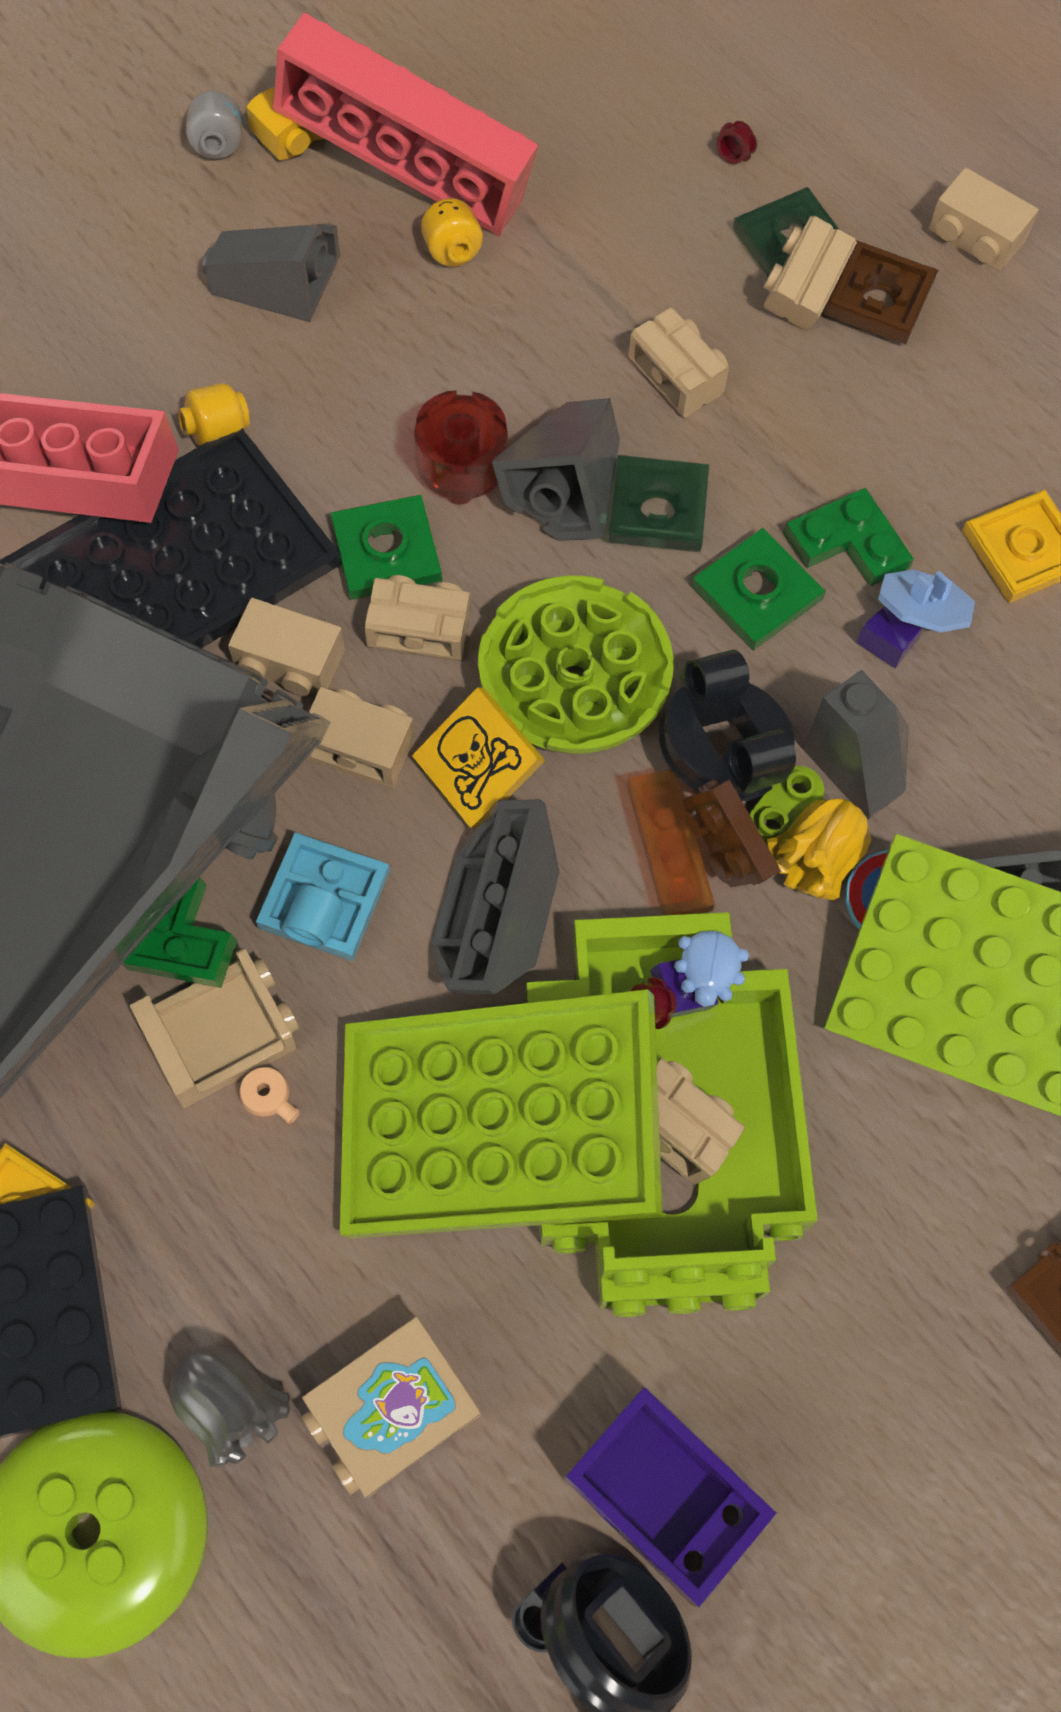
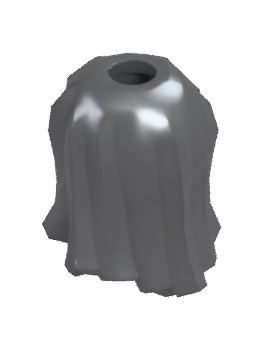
[169,1345,290,1467]

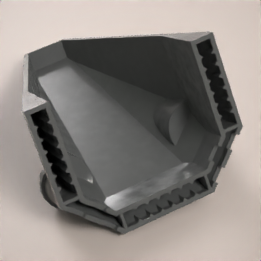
[0,563,330,1099]

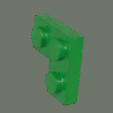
[784,487,914,587]
[122,877,237,988]

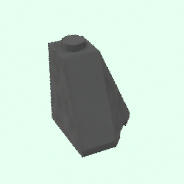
[203,223,340,322]
[492,398,620,541]
[803,669,909,820]

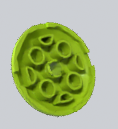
[478,575,674,754]
[0,1411,208,1658]

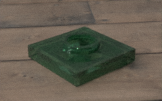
[733,187,840,277]
[608,455,709,552]

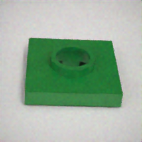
[330,494,442,600]
[691,528,826,651]

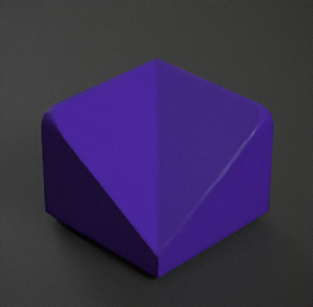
[856,607,925,668]

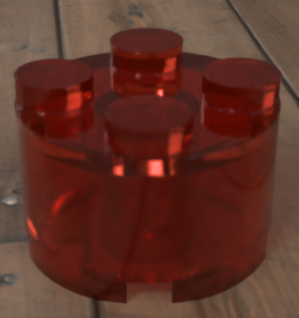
[414,390,508,505]

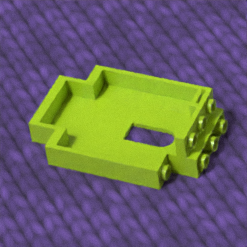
[525,912,818,1317]

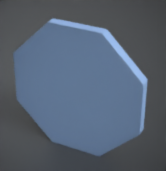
[878,569,975,633]

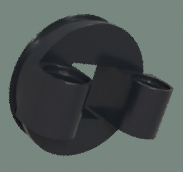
[659,649,796,801]
[512,1553,692,1712]

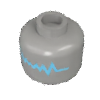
[186,91,243,159]

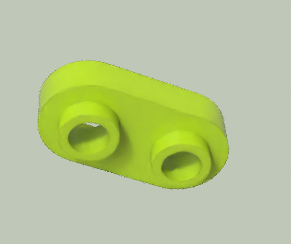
[750,766,824,843]

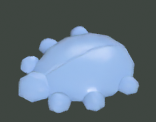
[674,931,750,1007]

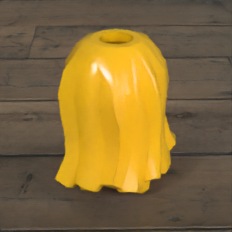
[766,798,871,901]

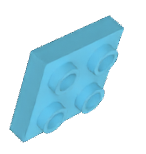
[256,832,390,961]

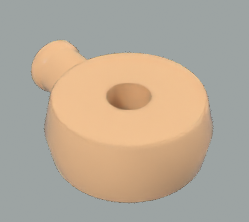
[239,1067,300,1124]

